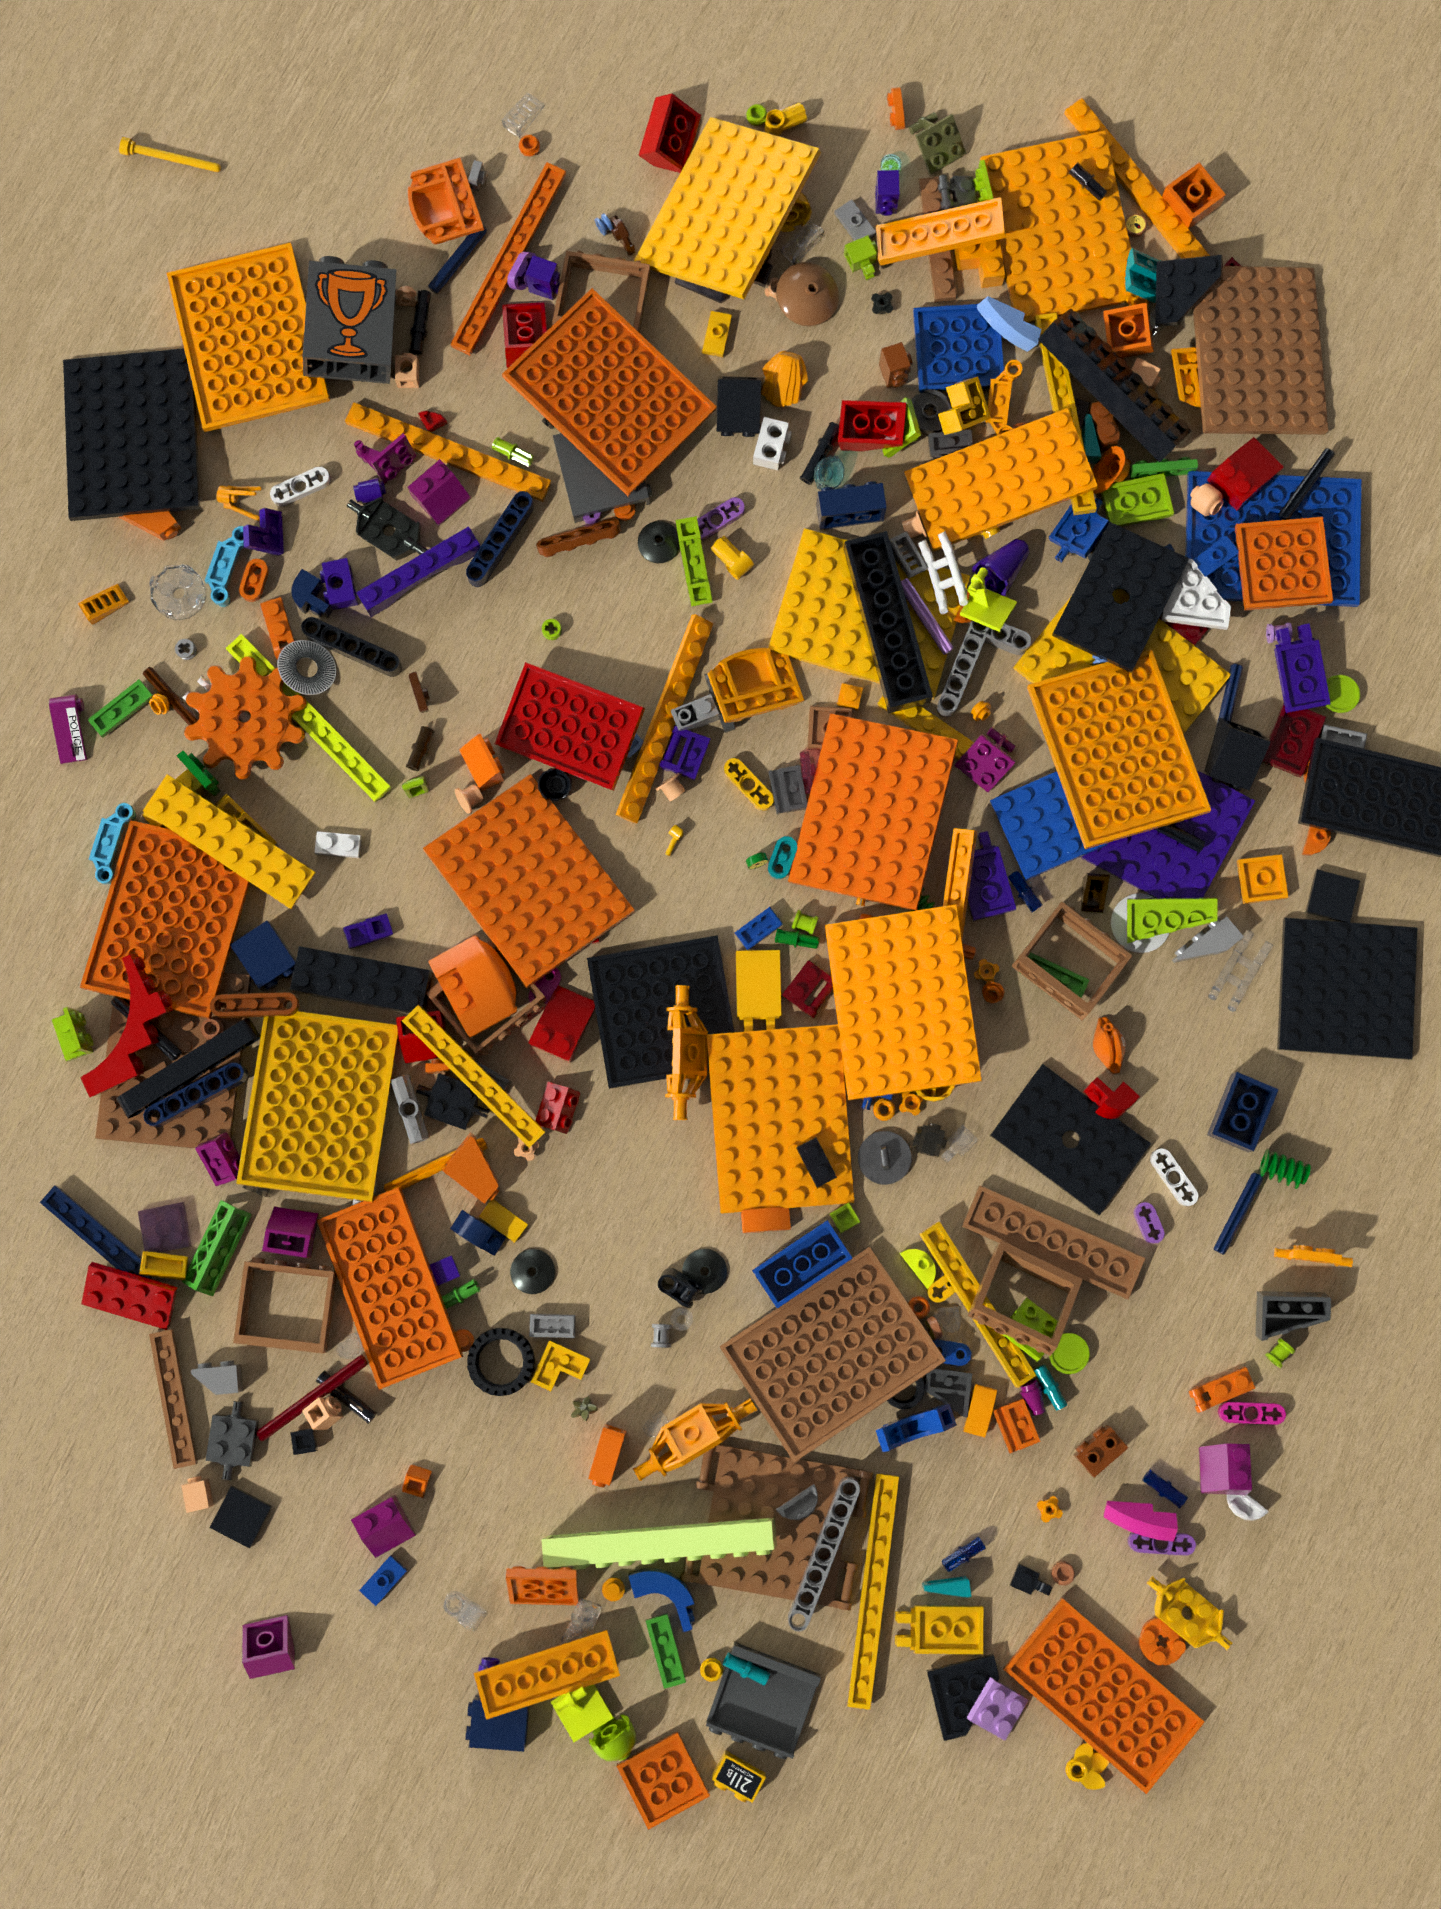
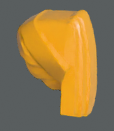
[761,351,808,407]

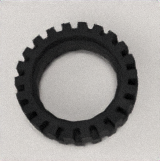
[467,1328,535,1396]

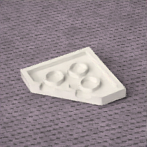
[1161,559,1231,630]

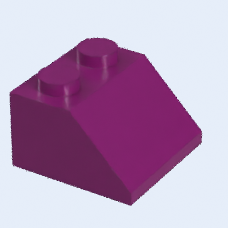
[407,459,471,526]
[1199,1443,1252,1495]
[351,1495,416,1558]
[242,1615,295,1679]

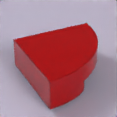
[418,411,448,433]

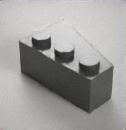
[1255,1291,1331,1341]

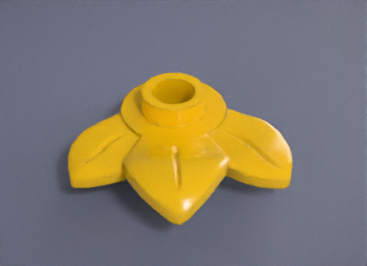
[1065,1743,1109,1790]

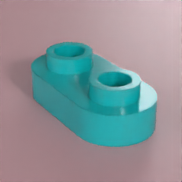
[768,836,797,880]

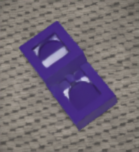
[343,913,393,949]
[430,1255,461,1286]

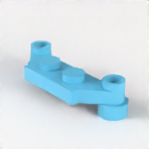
[204,526,244,607]
[89,803,136,884]

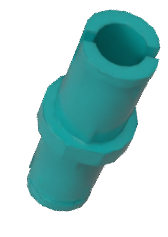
[1033,1364,1068,1411]
[723,1652,770,1686]

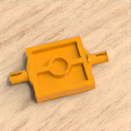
[1274,1245,1353,1267]

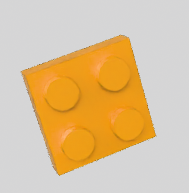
[1236,854,1289,904]

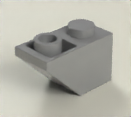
[670,694,719,731]
[191,1360,243,1395]

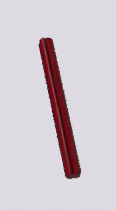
[256,1355,368,1441]

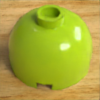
[589,1714,636,1761]

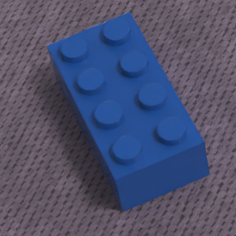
[752,1220,852,1309]

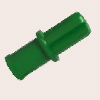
[775,928,820,949]

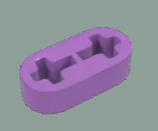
[507,252,536,290]
[1133,1202,1165,1244]

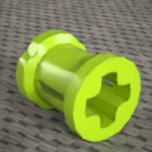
[792,910,819,935]
[1265,1338,1296,1368]

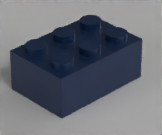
[816,481,887,530]
[1207,1072,1279,1153]

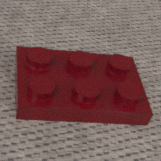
[1262,702,1326,778]

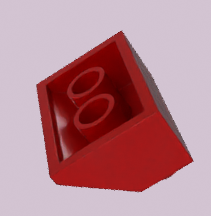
[638,93,701,173]

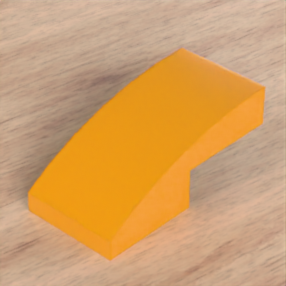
[963,1384,997,1437]

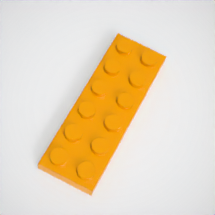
[876,197,1006,266]
[474,1630,620,1720]

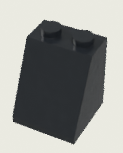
[716,376,761,437]
[1204,717,1271,791]

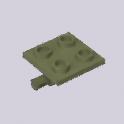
[908,112,966,174]

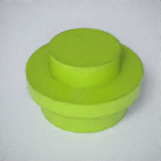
[746,104,767,126]

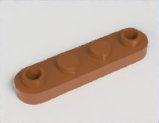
[536,518,621,557]
[210,992,300,1018]

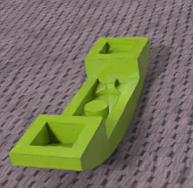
[675,516,713,607]

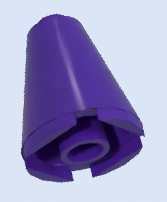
[972,539,1030,596]

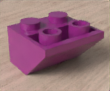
[262,1206,319,1258]

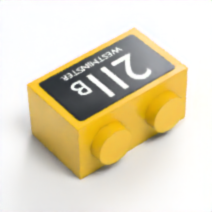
[712,1750,766,1803]

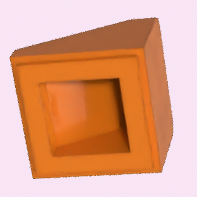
[402,1465,432,1498]

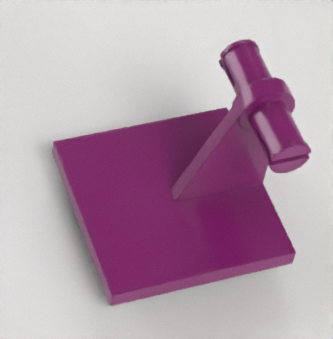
[354,433,417,484]
[954,727,1016,792]

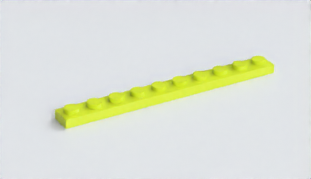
[225,634,391,803]

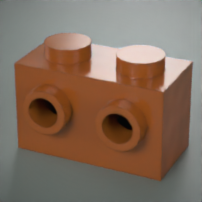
[879,342,913,388]
[1073,1425,1128,1478]

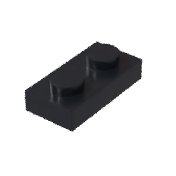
[796,1137,837,1188]

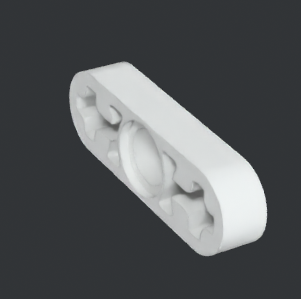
[270,467,331,506]
[1150,1149,1198,1206]

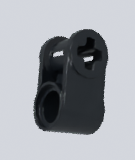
[658,1268,703,1308]

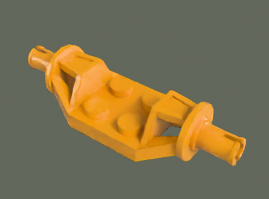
[665,985,708,1120]
[633,1398,757,1481]

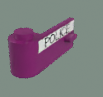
[49,694,87,764]

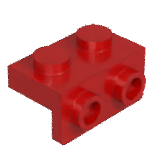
[535,1082,580,1134]

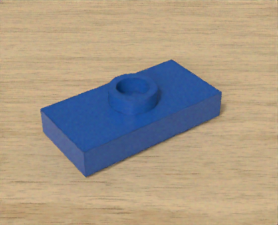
[1193,535,1239,577]
[734,907,783,951]
[359,1555,408,1606]

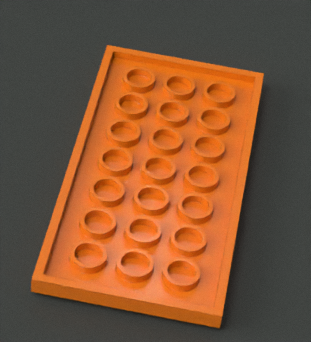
[317,1187,463,1390]
[1003,1597,1205,1794]

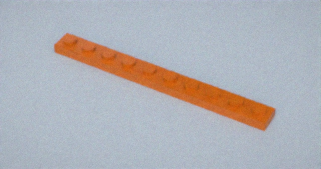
[451,162,566,356]

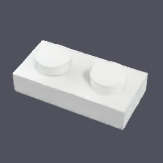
[315,831,362,858]

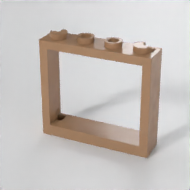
[552,250,651,333]
[1012,902,1132,1020]
[426,940,547,1057]
[968,1240,1083,1356]
[233,1257,337,1353]

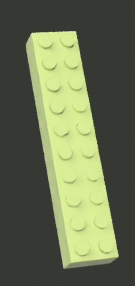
[541,1517,777,1570]

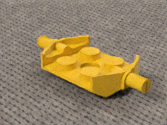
[1147,1576,1233,1650]

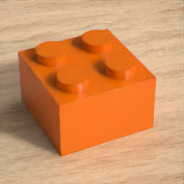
[1162,162,1226,229]
[1103,303,1154,358]

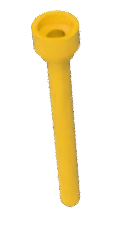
[119,137,221,172]

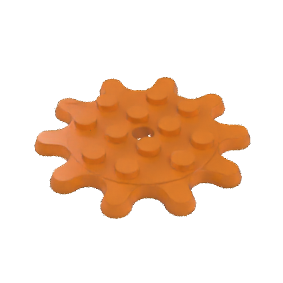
[184,656,307,780]

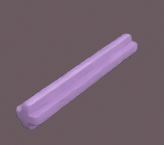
[901,578,953,655]

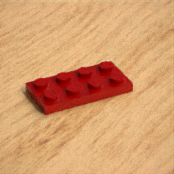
[81,1262,178,1330]

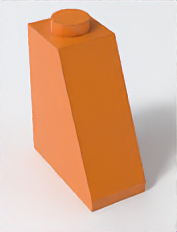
[119,511,182,541]
[442,1132,499,1204]
[588,1424,627,1488]

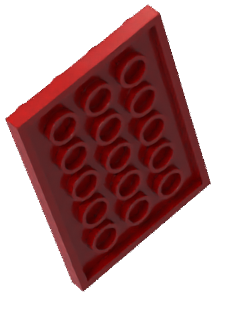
[494,662,645,791]

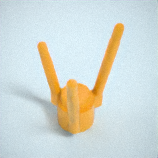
[217,485,262,522]

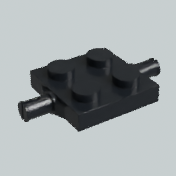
[416,1073,490,1130]

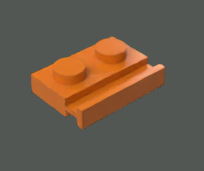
[993,1398,1041,1454]

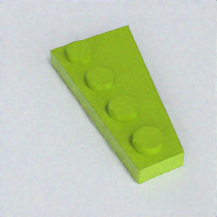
[1127,898,1218,943]

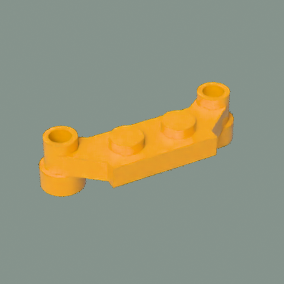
[985,360,1023,435]

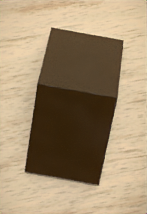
[1081,873,1110,913]

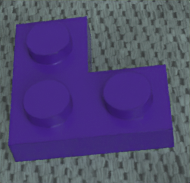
[243,508,284,556]

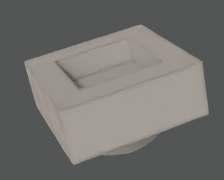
[468,160,486,191]

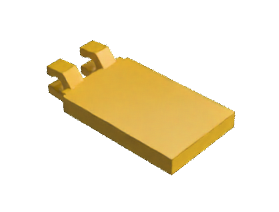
[736,950,781,1032]
[895,1605,984,1654]

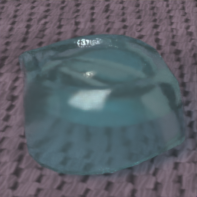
[814,455,844,490]

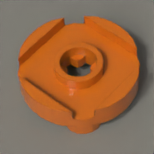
[1138,1617,1186,1665]

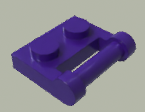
[659,726,711,780]

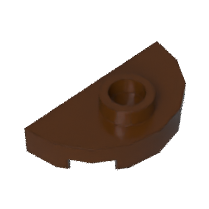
[609,215,635,256]
[409,672,430,713]

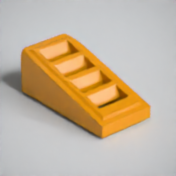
[78,584,130,625]

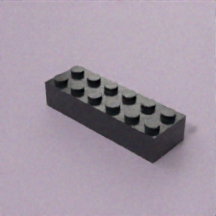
[290,946,433,1013]

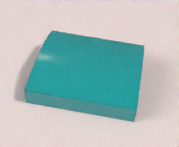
[1125,248,1161,304]

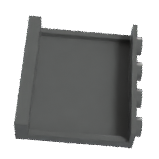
[553,433,652,523]
[706,1642,821,1760]

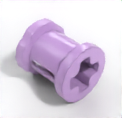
[1266,623,1293,643]

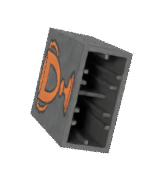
[303,256,396,384]

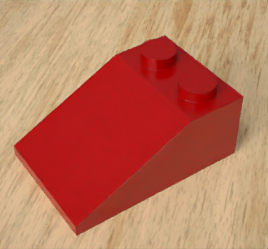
[502,302,547,368]
[838,400,907,451]
[1207,437,1284,511]
[528,985,595,1063]

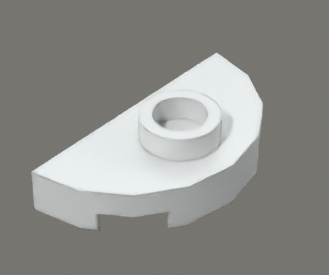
[1226,1494,1269,1521]

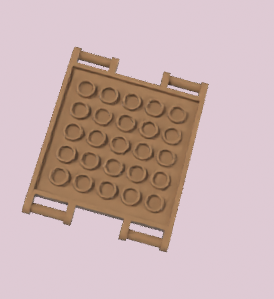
[680,1445,873,1610]

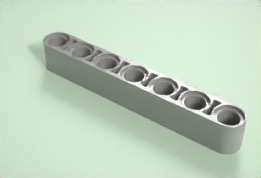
[788,1477,860,1632]

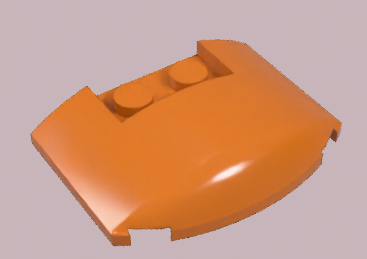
[408,158,484,245]
[428,935,517,1038]

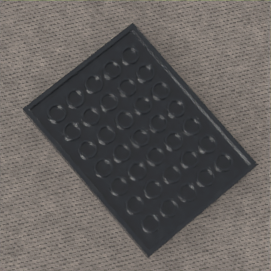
[63,348,200,521]

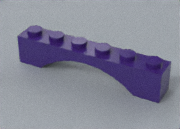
[356,526,480,617]

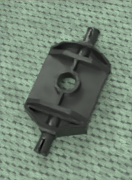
[347,497,428,560]

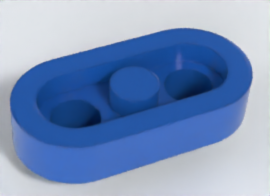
[932,1339,971,1366]

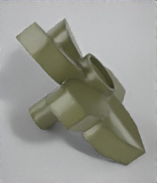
[571,1396,598,1421]

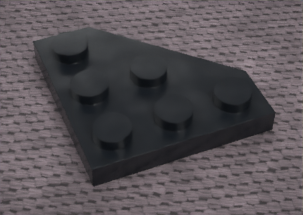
[1155,255,1223,327]
[926,1654,1000,1741]

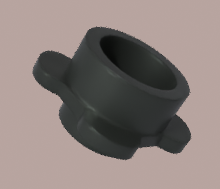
[871,293,893,314]

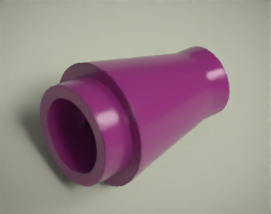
[1020,1379,1046,1415]

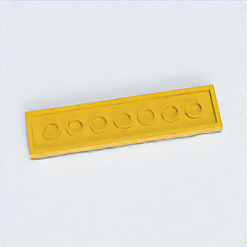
[143,774,316,909]

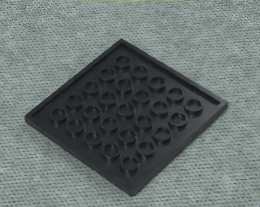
[1277,918,1417,1060]
[587,935,735,1089]

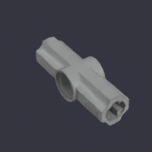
[391,1075,430,1144]

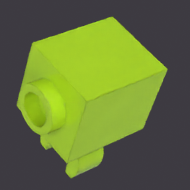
[844,235,878,280]

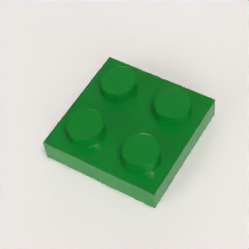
[177,750,221,796]

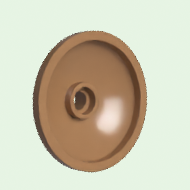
[776,262,839,326]

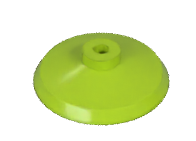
[1326,675,1360,713]
[1049,1333,1090,1374]

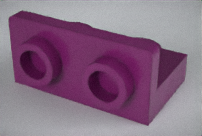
[195,1132,241,1186]

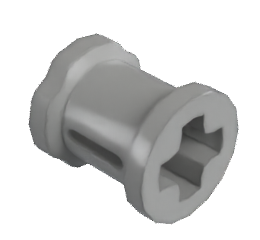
[651,1324,672,1348]

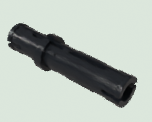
[409,290,431,356]
[800,422,839,485]
[316,1370,377,1424]

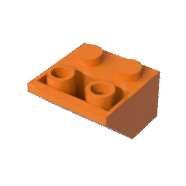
[459,733,505,792]

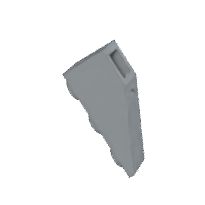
[1172,916,1244,963]

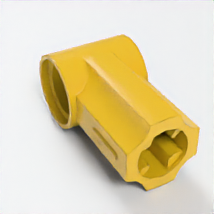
[764,102,807,136]
[711,536,754,580]

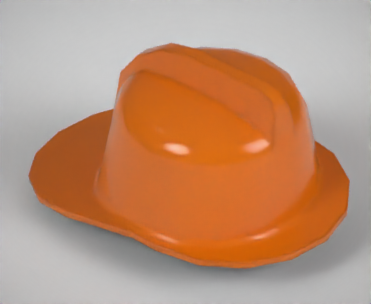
[1092,446,1131,494]

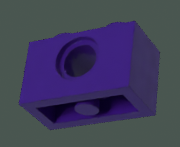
[875,170,900,216]
[525,255,560,300]
[319,558,358,610]

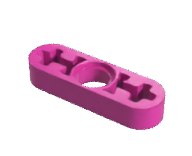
[1218,1401,1286,1425]

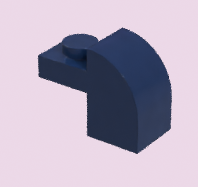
[291,569,333,618]
[450,1210,506,1256]

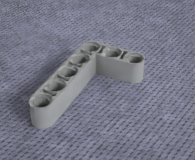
[937,621,1031,718]

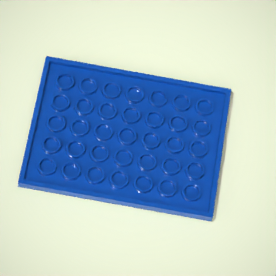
[1185,471,1362,607]

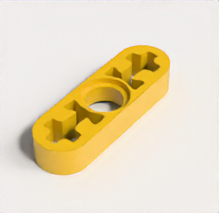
[724,758,774,811]

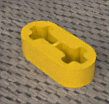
[927,1274,955,1303]

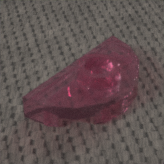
[799,750,816,794]

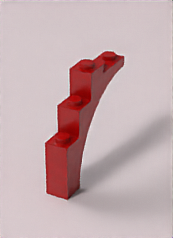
[80,953,173,1098]

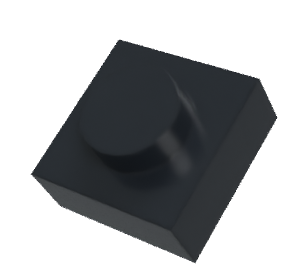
[290,1428,318,1455]

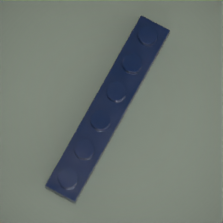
[40,1185,153,1279]

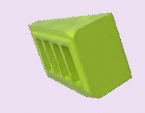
[402,776,429,798]

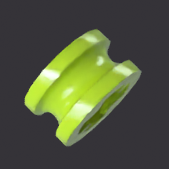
[542,619,562,640]

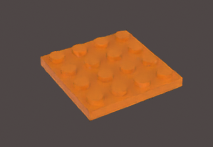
[1235,517,1333,611]

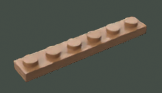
[919,177,956,303]
[149,1329,198,1469]

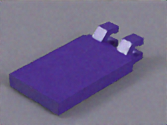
[1274,623,1331,713]
[968,831,1016,922]

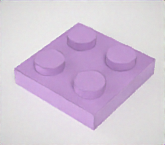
[967,1677,1028,1740]

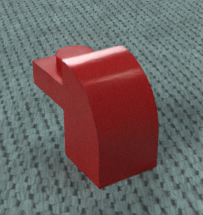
[1083,1077,1140,1119]

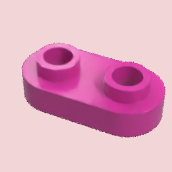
[528,968,562,1007]

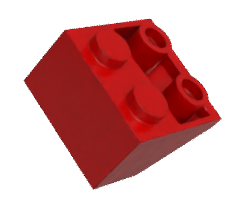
[396,1010,446,1064]

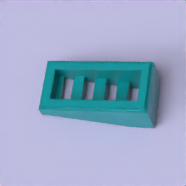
[1082,414,1101,464]
[922,1576,972,1598]

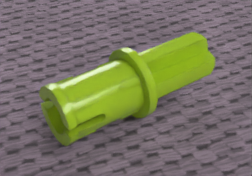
[492,437,534,466]

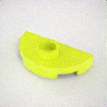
[899,1249,936,1289]

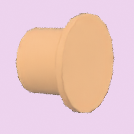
[902,511,928,539]
[656,772,686,801]
[455,784,483,814]

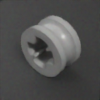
[175,639,197,660]

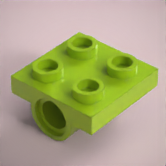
[1002,1297,1058,1362]

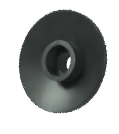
[638,521,680,563]
[510,1249,555,1294]
[682,1249,727,1294]

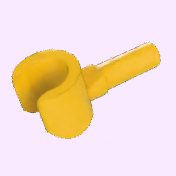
[665,825,684,856]

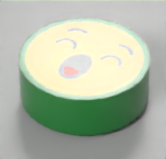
[746,852,769,869]

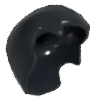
[538,768,572,801]

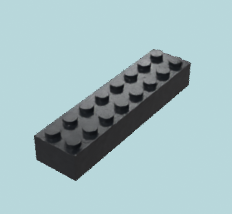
[1038,309,1192,463]
[843,531,933,714]

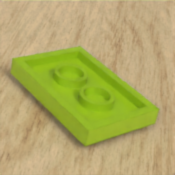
[1101,473,1174,527]

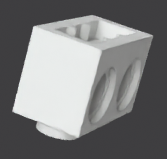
[753,417,792,470]

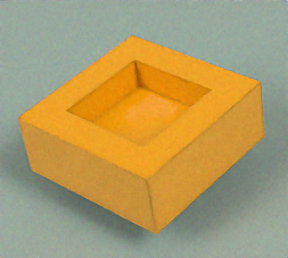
[837,683,863,711]

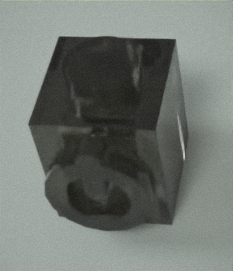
[912,1122,948,1158]

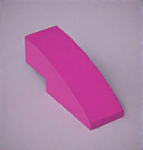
[1103,1501,1178,1542]

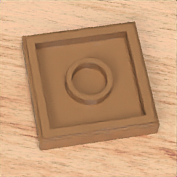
[807,706,853,751]

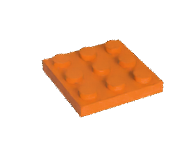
[506,1566,579,1606]
[616,1731,710,1830]

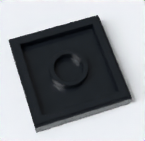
[1305,869,1360,923]
[209,1485,272,1549]

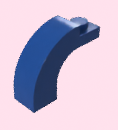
[876,1404,957,1452]
[628,1568,696,1632]

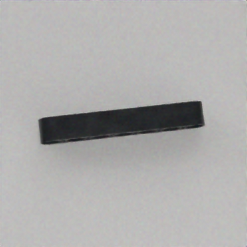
[117,1018,261,1119]

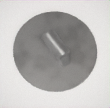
[858,1131,911,1185]

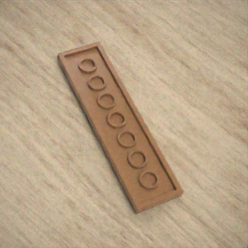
[961,1185,1145,1300]

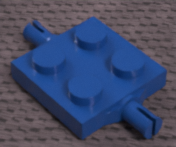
[1049,498,1109,562]

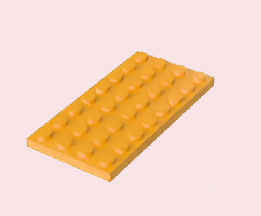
[904,408,1098,552]

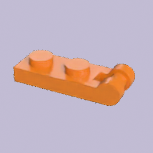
[260,597,295,660]
[1188,1367,1255,1413]

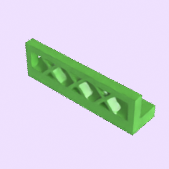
[182,1200,252,1296]

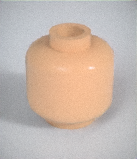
[1190,483,1224,516]

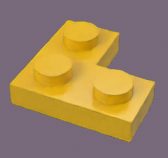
[531,1340,591,1391]

